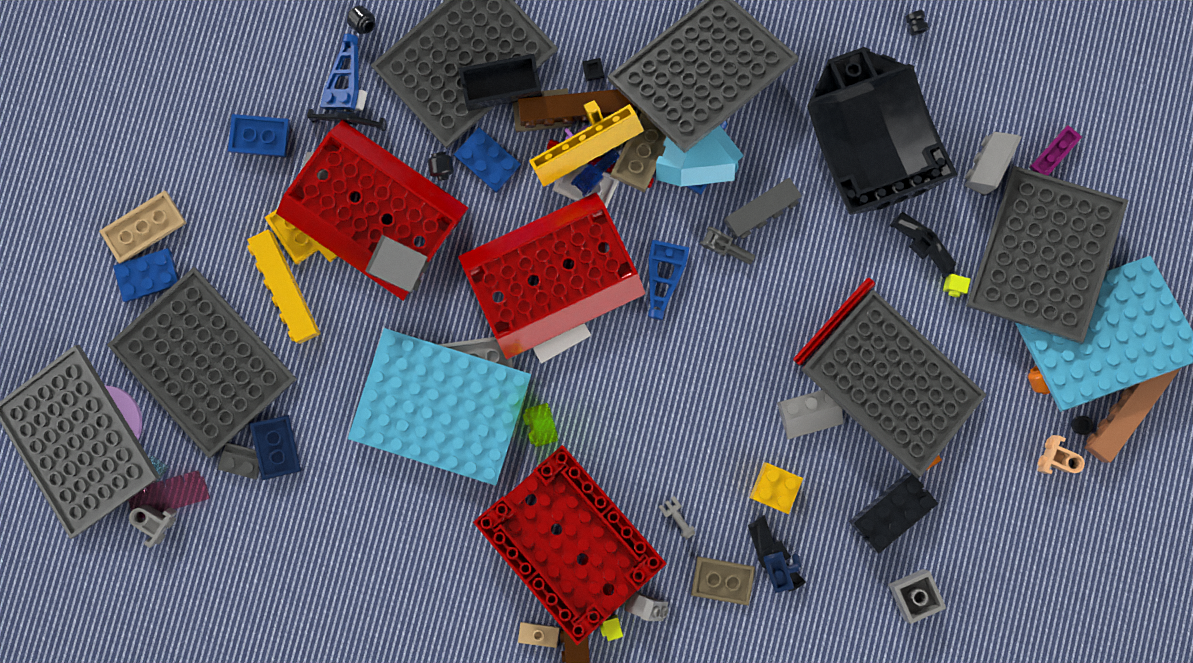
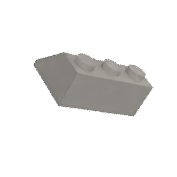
[964,131,1022,196]
[777,390,843,440]

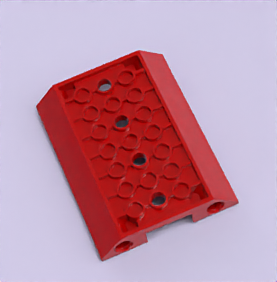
[276,120,469,301]
[458,192,646,360]
[473,445,667,645]

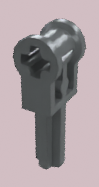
[700,226,755,265]

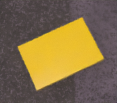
[264,209,318,265]

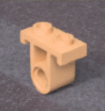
[1037,435,1085,474]

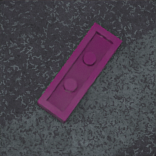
[1029,125,1082,176]

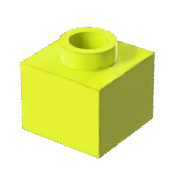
[943,274,970,297]
[600,615,623,641]

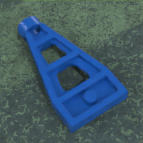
[320,34,359,110]
[648,240,690,320]

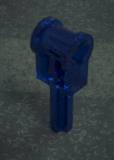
[571,149,620,197]

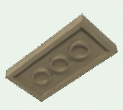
[610,113,666,193]

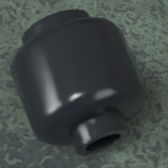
[347,5,375,34]
[428,152,454,181]

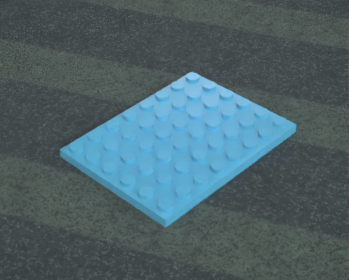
[1015,256,1193,412]
[348,328,532,486]

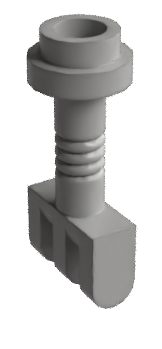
[659,496,695,540]

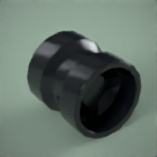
[905,10,929,36]

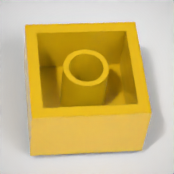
[749,462,803,515]

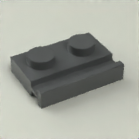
[217,442,259,479]

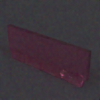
[128,470,210,518]

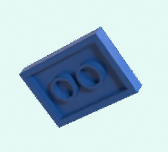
[228,114,290,157]
[454,127,521,193]
[113,248,179,303]

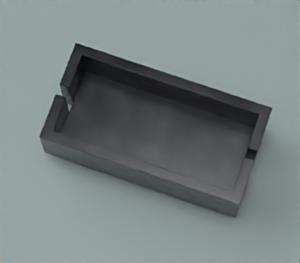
[459,54,542,111]
[849,472,939,554]

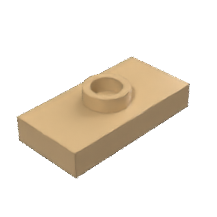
[518,622,559,648]

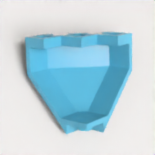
[656,125,744,187]

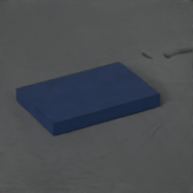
[250,415,301,481]

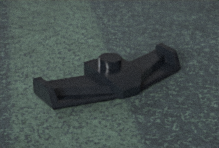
[307,109,386,131]
[889,212,956,278]
[748,515,806,592]

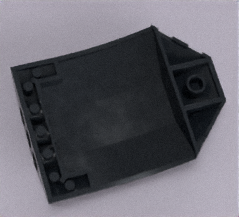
[807,47,958,215]

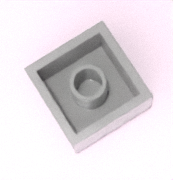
[888,569,946,624]

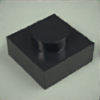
[582,58,604,81]

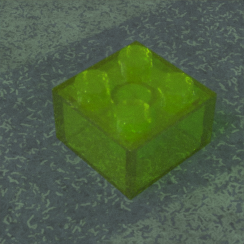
[523,403,559,447]

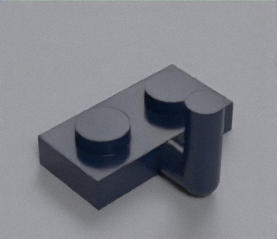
[763,552,802,593]

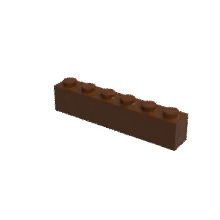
[518,89,634,128]

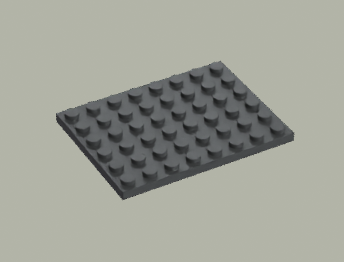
[371,0,558,149]
[607,0,799,153]
[966,166,1129,344]
[107,267,297,458]
[801,290,987,478]
[0,345,160,539]

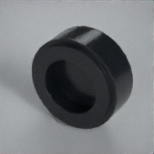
[1071,416,1093,435]

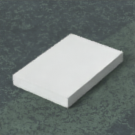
[553,164,619,209]
[533,323,591,364]

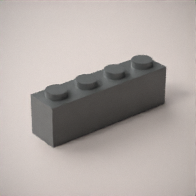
[724,177,802,240]

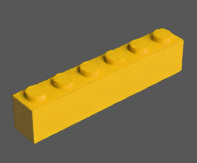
[529,104,644,187]
[247,229,321,344]

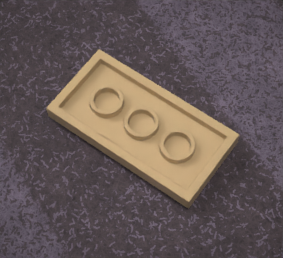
[99,190,186,263]

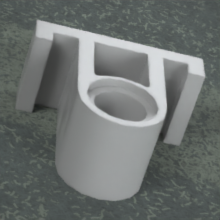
[129,505,178,548]
[624,592,669,621]

